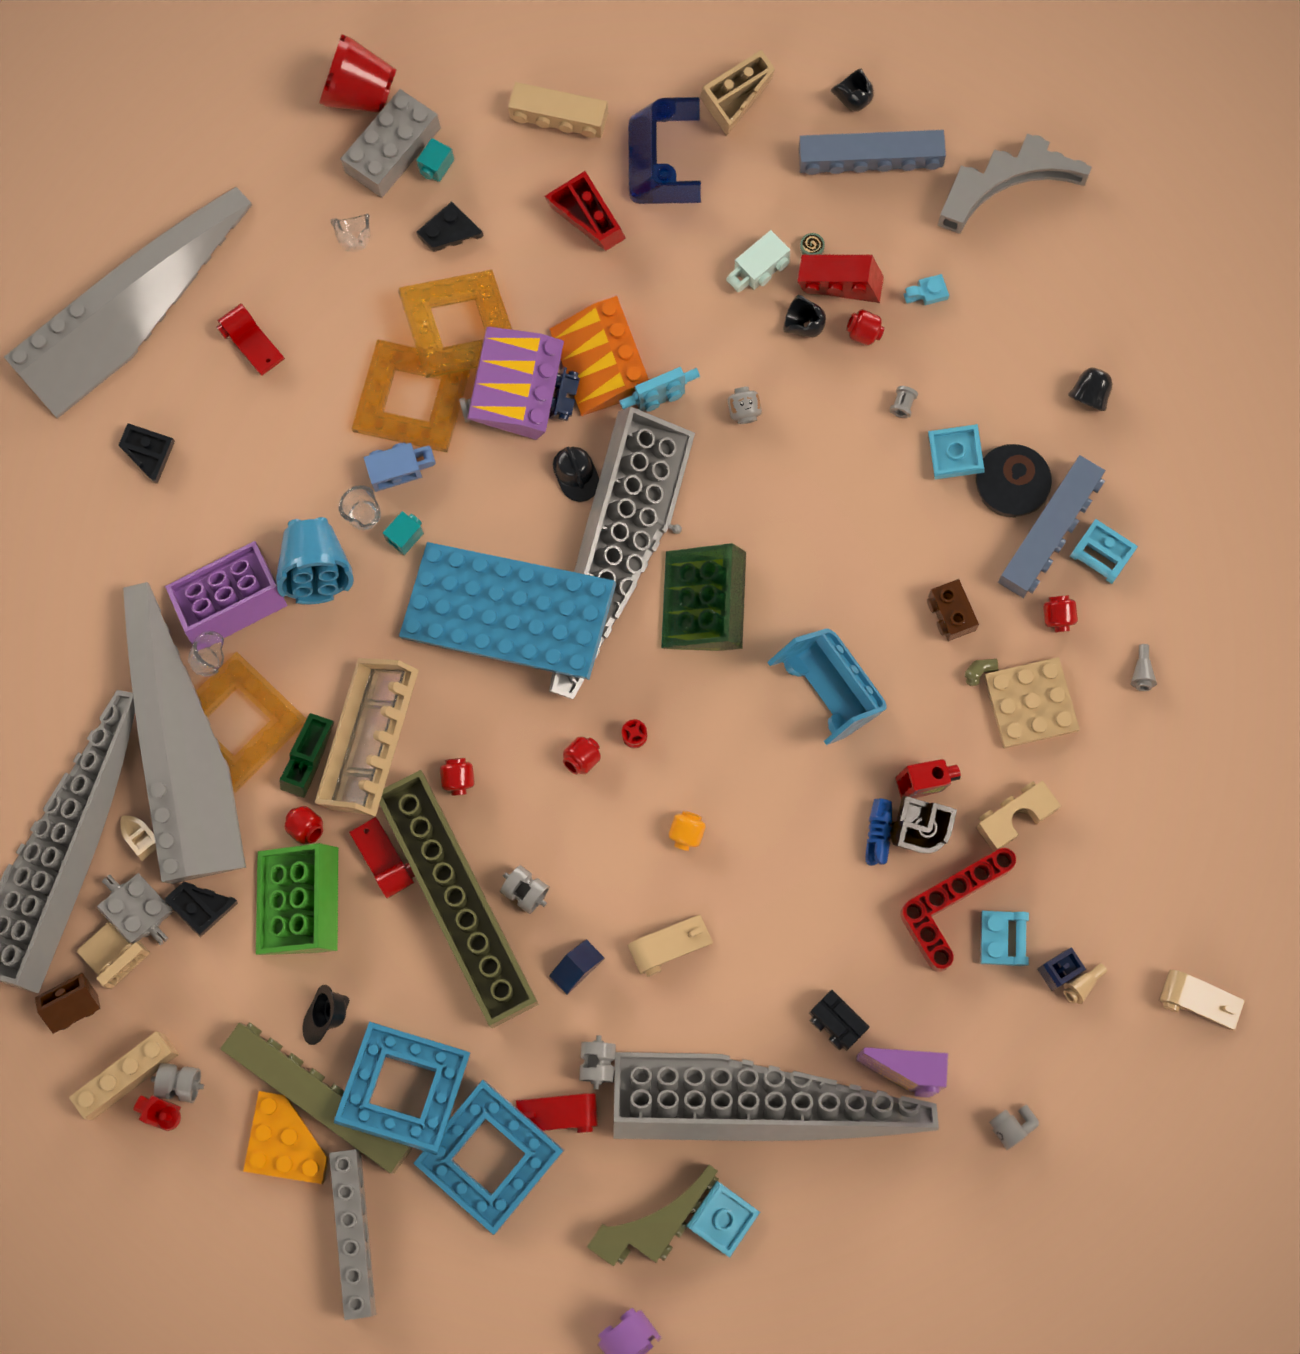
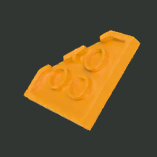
[243,1091,328,1184]

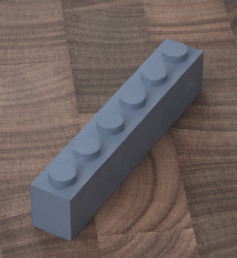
[799,130,946,175]
[998,455,1106,598]

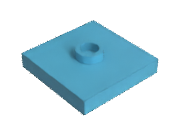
[928,424,985,480]
[686,1181,760,1258]

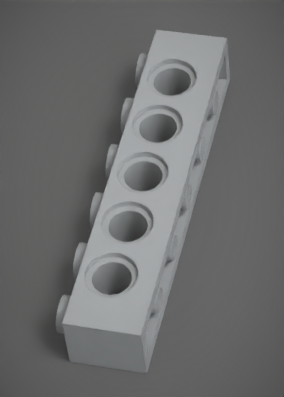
[329,1149,376,1320]

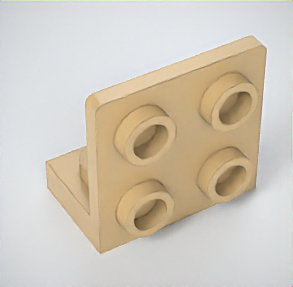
[77,922,150,989]

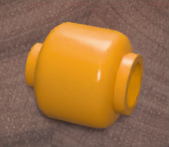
[668,811,706,851]

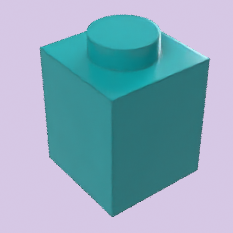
[416,138,454,182]
[383,511,424,555]

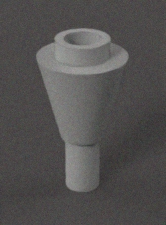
[1131,644,1157,691]

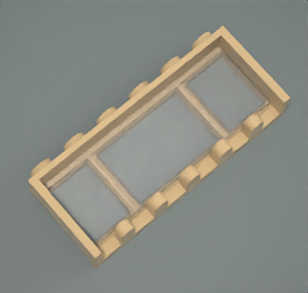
[315,658,419,817]

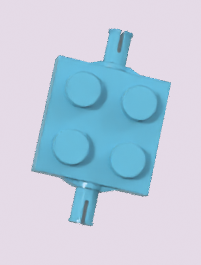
[619,367,700,412]

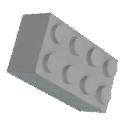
[341,89,441,198]

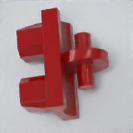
[133,1095,181,1131]

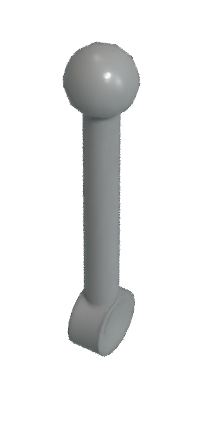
[635,509,682,534]

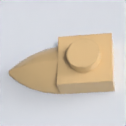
[121,816,156,861]

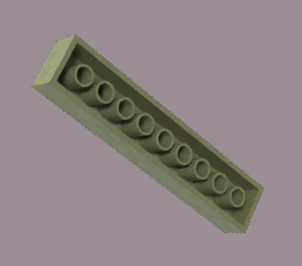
[380,770,539,1029]

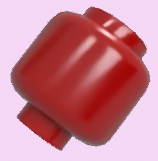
[846,309,885,346]
[1043,595,1078,632]
[563,737,601,774]
[440,758,475,796]
[285,806,323,844]

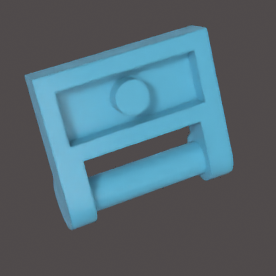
[1069,519,1138,584]
[980,911,1029,966]

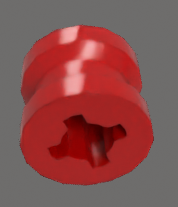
[622,719,647,748]

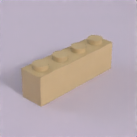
[508,82,608,138]
[69,1031,179,1120]

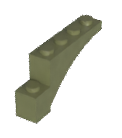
[587,1165,719,1266]

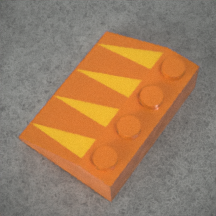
[549,296,649,416]

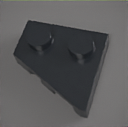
[416,201,484,252]
[164,882,238,938]

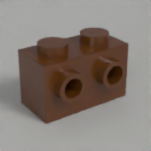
[927,579,979,641]
[35,972,101,1034]

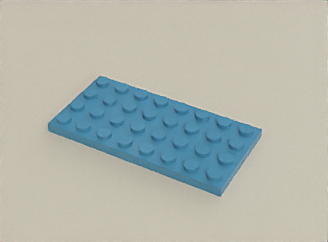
[399,542,616,680]

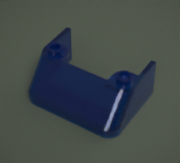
[628,97,701,204]

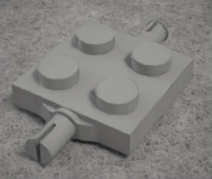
[97,873,173,945]

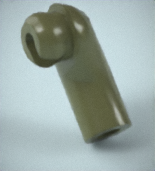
[965,658,998,686]

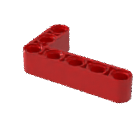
[900,848,1016,972]

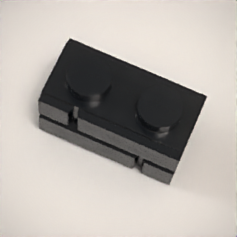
[809,989,870,1051]

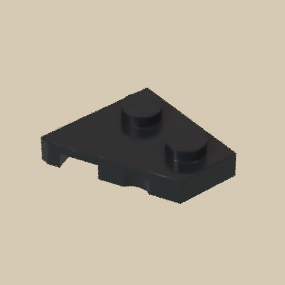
[119,423,175,484]

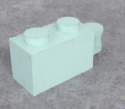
[726,230,790,293]

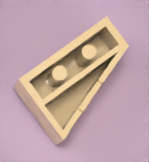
[700,50,775,136]

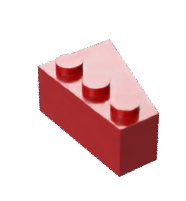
[544,171,626,251]
[797,255,884,303]

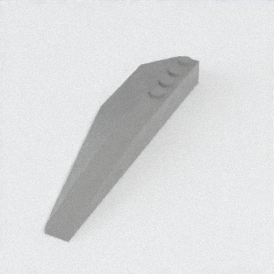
[4,187,252,419]
[549,406,695,699]
[123,582,246,884]
[0,690,135,994]
[613,1052,939,1141]

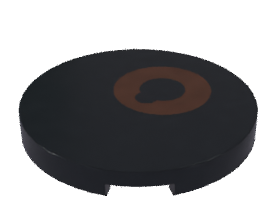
[976,444,1052,518]

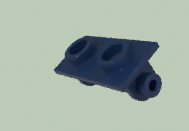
[549,367,580,421]

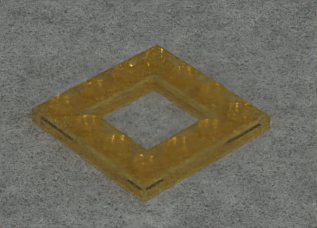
[398,270,512,378]
[352,339,472,453]
[196,652,307,793]

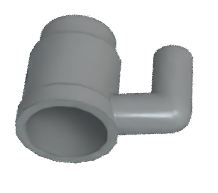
[989,1104,1039,1150]

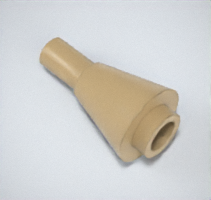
[1064,963,1107,1004]

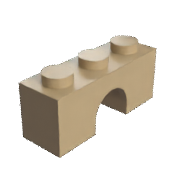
[976,781,1061,852]

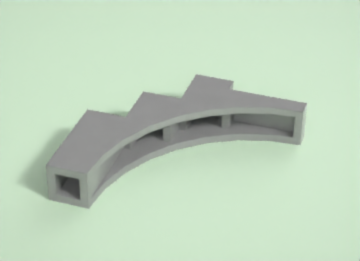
[938,134,1092,234]

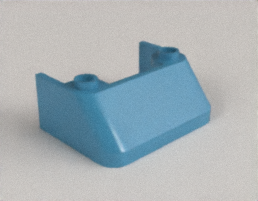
[767,628,887,745]

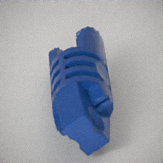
[865,798,893,866]

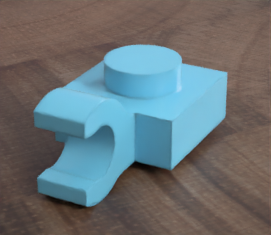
[904,274,949,305]

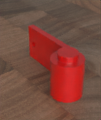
[216,303,285,376]
[349,817,415,899]
[516,1093,598,1133]

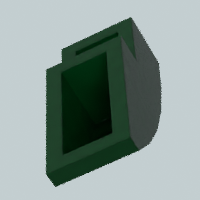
[279,713,334,798]

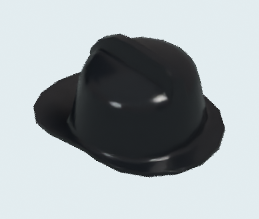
[553,446,599,502]
[302,985,350,1045]

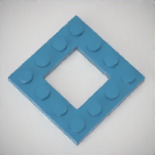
[334,1022,470,1155]
[413,1080,564,1235]

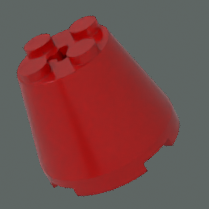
[319,34,397,112]

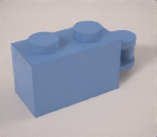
[363,443,436,492]

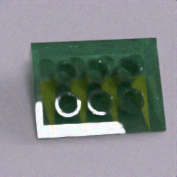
[661,543,746,651]

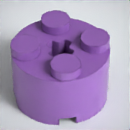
[598,1308,662,1354]

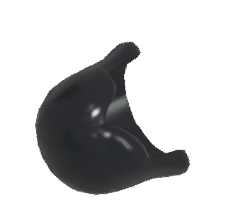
[831,68,874,111]
[783,295,826,337]
[1068,367,1113,411]

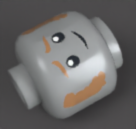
[728,387,762,424]

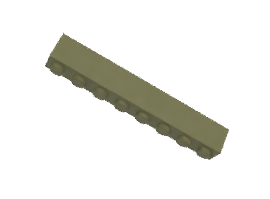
[220,1022,413,1174]

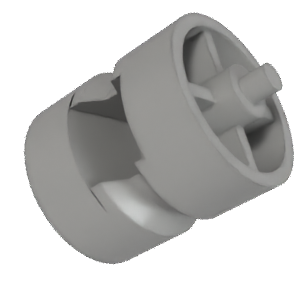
[500,865,550,914]
[579,1035,616,1090]
[151,1063,204,1103]

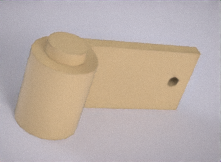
[628,915,713,977]
[1160,970,1245,1030]

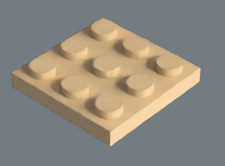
[984,657,1080,749]

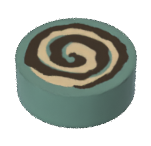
[800,233,825,255]

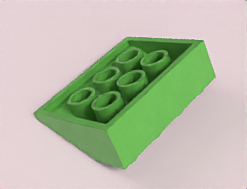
[256,843,338,955]

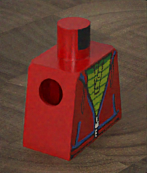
[895,759,961,799]

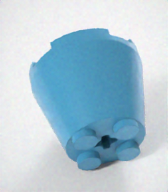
[276,517,354,604]

